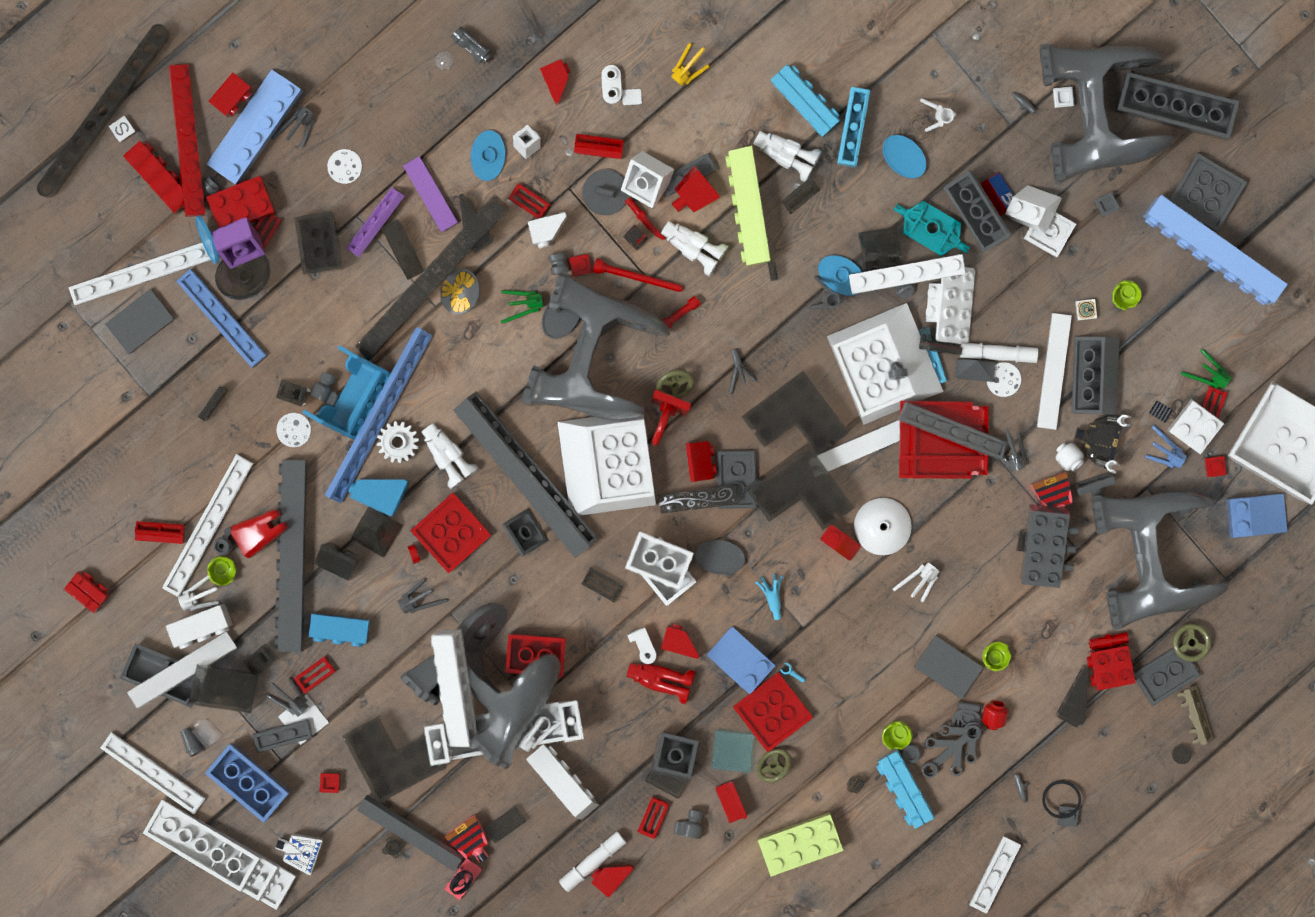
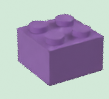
[211,218,265,269]

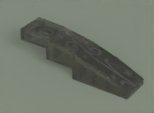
[658,485,739,514]

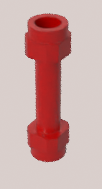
[662,295,701,329]

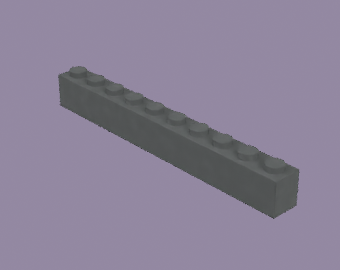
[453,391,598,558]
[275,460,307,653]

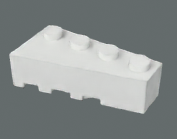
[526,744,599,820]

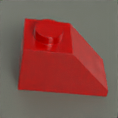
[540,59,571,105]
[819,524,861,561]
[661,623,699,659]
[591,864,634,898]

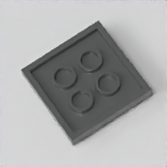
[1169,153,1247,232]

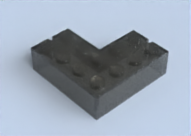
[741,371,849,455]
[745,443,854,530]
[342,716,447,804]

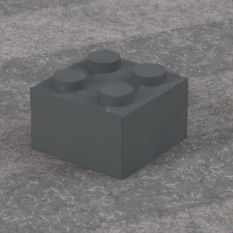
[650,732,699,781]

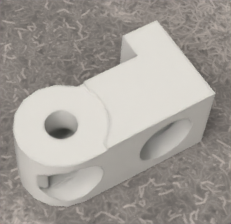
[627,626,656,664]

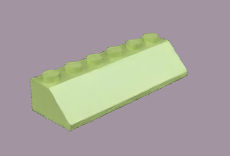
[725,146,770,266]

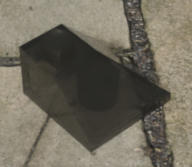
[351,506,403,558]

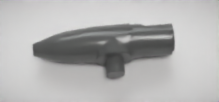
[1012,92,1037,114]
[1014,774,1027,803]

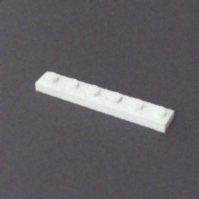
[849,254,966,294]

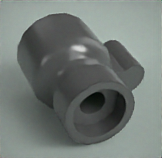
[309,371,339,407]
[213,528,234,556]
[673,809,704,839]

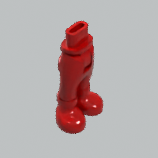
[626,662,696,705]

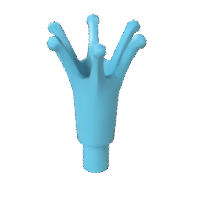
[755,574,784,620]

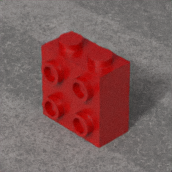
[1086,644,1136,691]

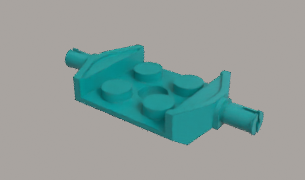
[893,201,970,257]

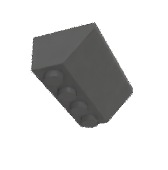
[943,170,1012,252]
[1072,337,1119,415]

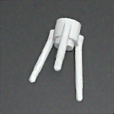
[920,98,956,132]
[893,563,939,602]
[178,576,219,611]
[517,718,561,752]

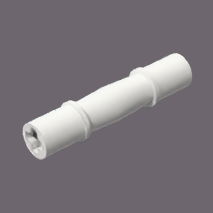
[960,342,1038,363]
[559,831,627,893]

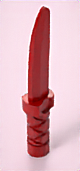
[625,197,665,240]

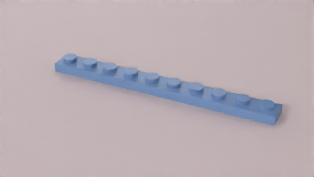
[325,327,433,503]

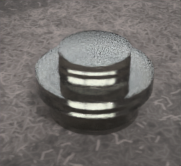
[847,775,865,794]

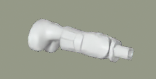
[754,131,822,183]
[661,221,728,277]
[422,423,479,490]

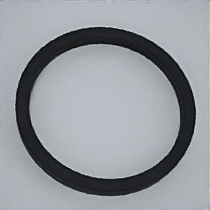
[1042,780,1081,819]

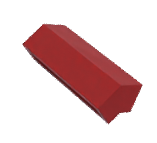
[574,134,624,159]
[135,521,185,544]

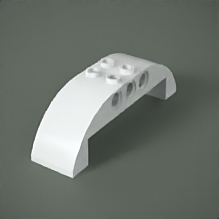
[424,700,584,765]

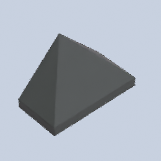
[955,359,995,382]

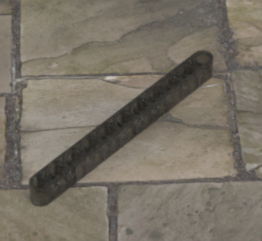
[37,24,170,198]
[355,195,510,360]

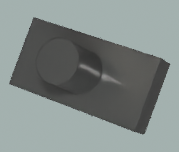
[1073,472,1116,496]

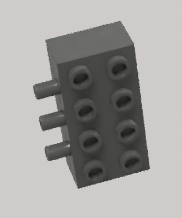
[1020,504,1079,588]

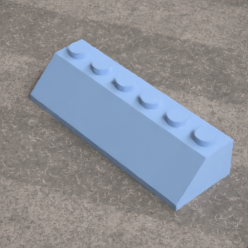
[207,69,303,185]

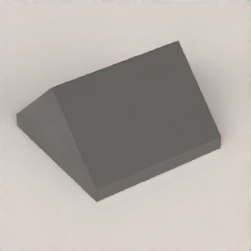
[502,509,548,557]

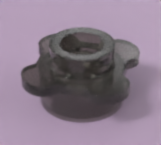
[382,837,404,859]

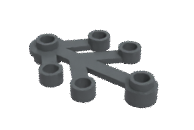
[922,722,982,778]

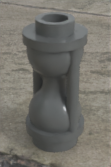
[451,26,492,64]

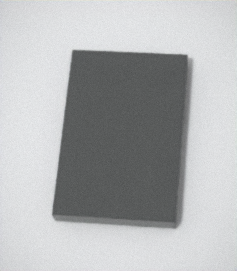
[105,289,174,354]
[717,451,756,509]
[914,635,983,699]
[1134,643,1201,707]

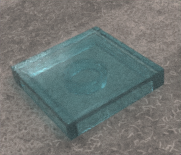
[712,730,754,773]

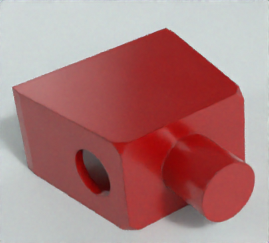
[671,166,720,213]

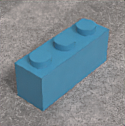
[309,613,370,647]

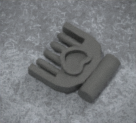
[951,701,981,734]

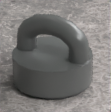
[895,284,914,299]
[888,361,908,380]

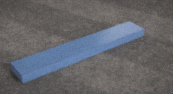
[176,269,267,368]

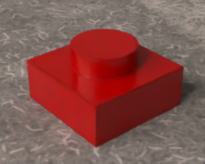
[569,254,592,277]
[1204,456,1227,477]
[319,773,340,793]

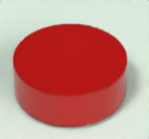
[407,544,421,564]

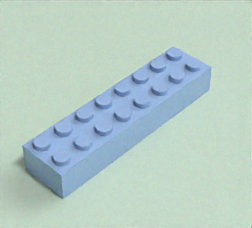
[1142,195,1288,305]

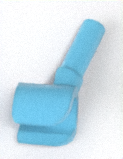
[780,663,805,683]

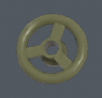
[656,370,694,399]
[1173,623,1211,662]
[757,748,792,783]

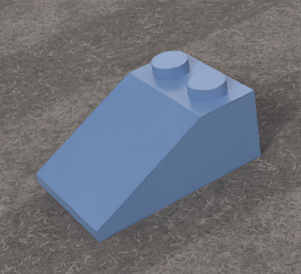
[1226,494,1287,538]
[707,627,775,694]

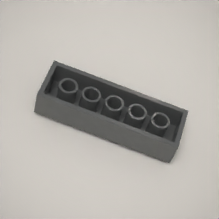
[1115,72,1240,141]

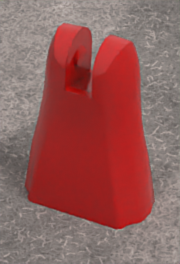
[230,510,288,558]

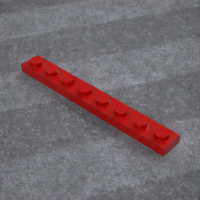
[168,64,205,217]

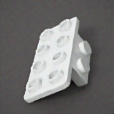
[926,267,975,344]

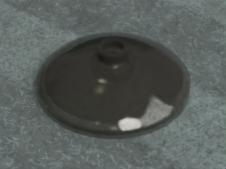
[215,255,271,300]

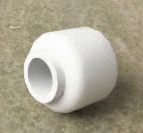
[1056,443,1084,471]

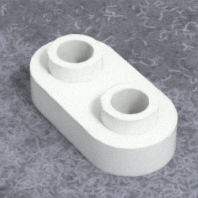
[602,65,622,104]

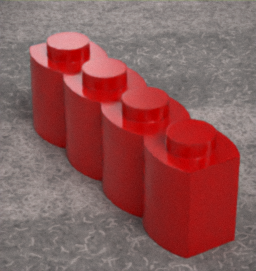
[123,141,184,214]

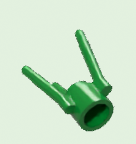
[501,290,543,324]
[1181,349,1231,389]

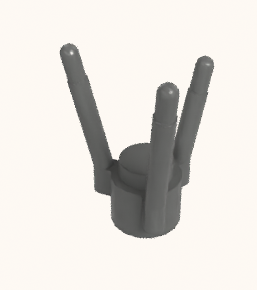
[272,106,315,147]
[810,276,843,309]
[1003,429,1026,472]
[398,578,448,614]
[266,677,309,717]

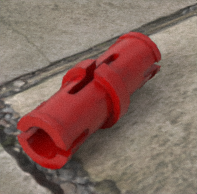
[1088,632,1129,651]

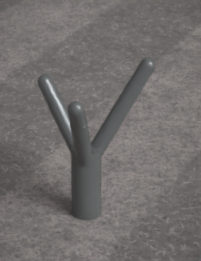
[729,349,756,394]

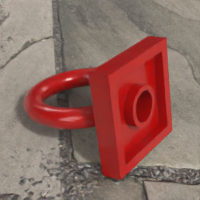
[651,390,691,446]

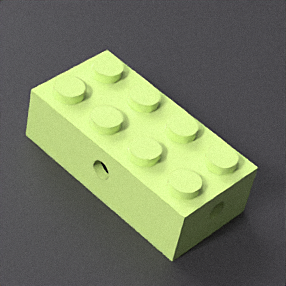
[757,812,843,876]

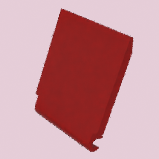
[899,401,989,479]

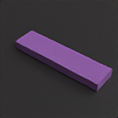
[403,156,458,233]
[347,187,405,258]

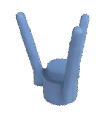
[1145,425,1187,468]

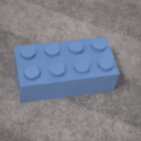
[205,742,291,823]

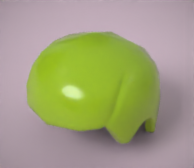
[1112,280,1142,310]
[207,556,236,586]
[982,642,1012,671]
[882,721,913,750]

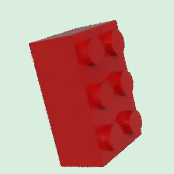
[206,176,277,228]
[505,633,566,677]

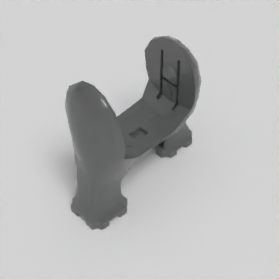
[1039,44,1174,184]
[522,271,670,420]
[1091,492,1230,630]
[400,603,561,769]

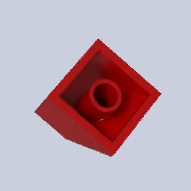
[686,441,717,482]

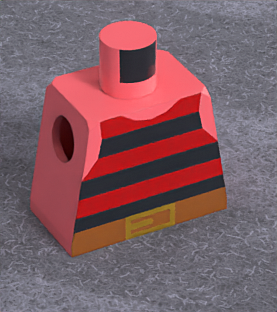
[1031,472,1073,508]
[445,814,489,863]

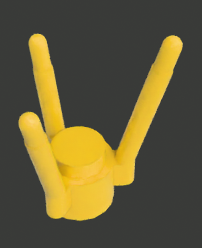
[671,43,710,86]

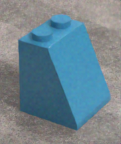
[348,479,410,517]

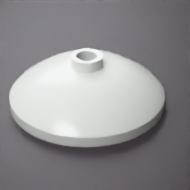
[854,498,911,555]

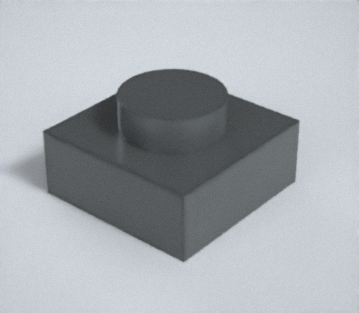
[1094,192,1120,218]
[1057,805,1079,827]

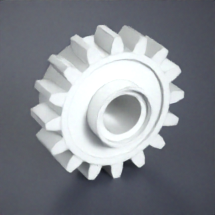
[377,421,419,463]

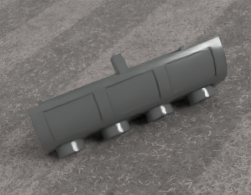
[120,643,206,708]

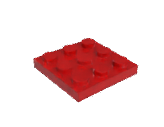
[410,492,491,574]
[733,672,813,753]

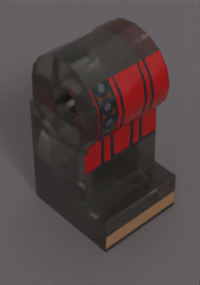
[623,225,649,251]

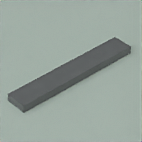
[898,402,1008,460]
[357,795,463,871]

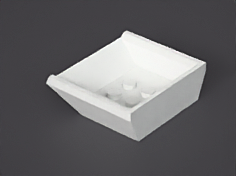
[827,303,943,425]
[1228,381,1315,505]
[558,414,656,516]

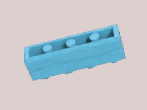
[770,64,840,137]
[837,87,870,168]
[876,749,935,829]

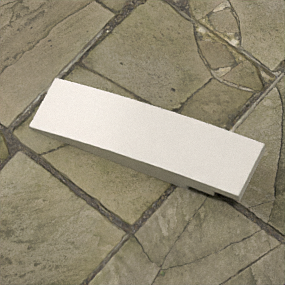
[143,800,297,910]

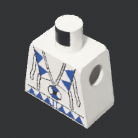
[275,833,324,875]

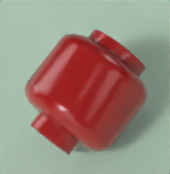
[982,700,1009,730]

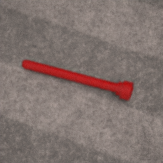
[592,258,683,292]

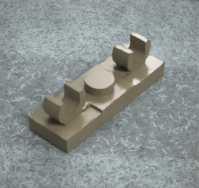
[1177,685,1214,745]

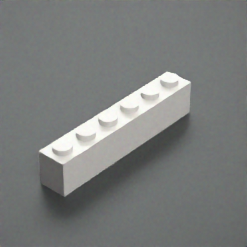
[431,630,477,747]

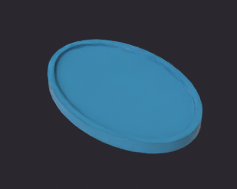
[471,130,505,181]
[882,135,926,179]
[195,215,219,264]
[818,255,862,296]

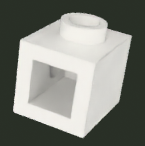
[513,125,541,159]

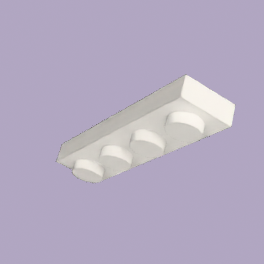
[969,836,1021,914]

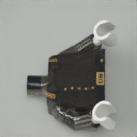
[1074,415,1131,474]

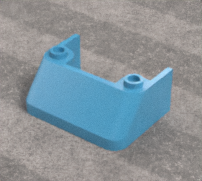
[303,345,391,440]

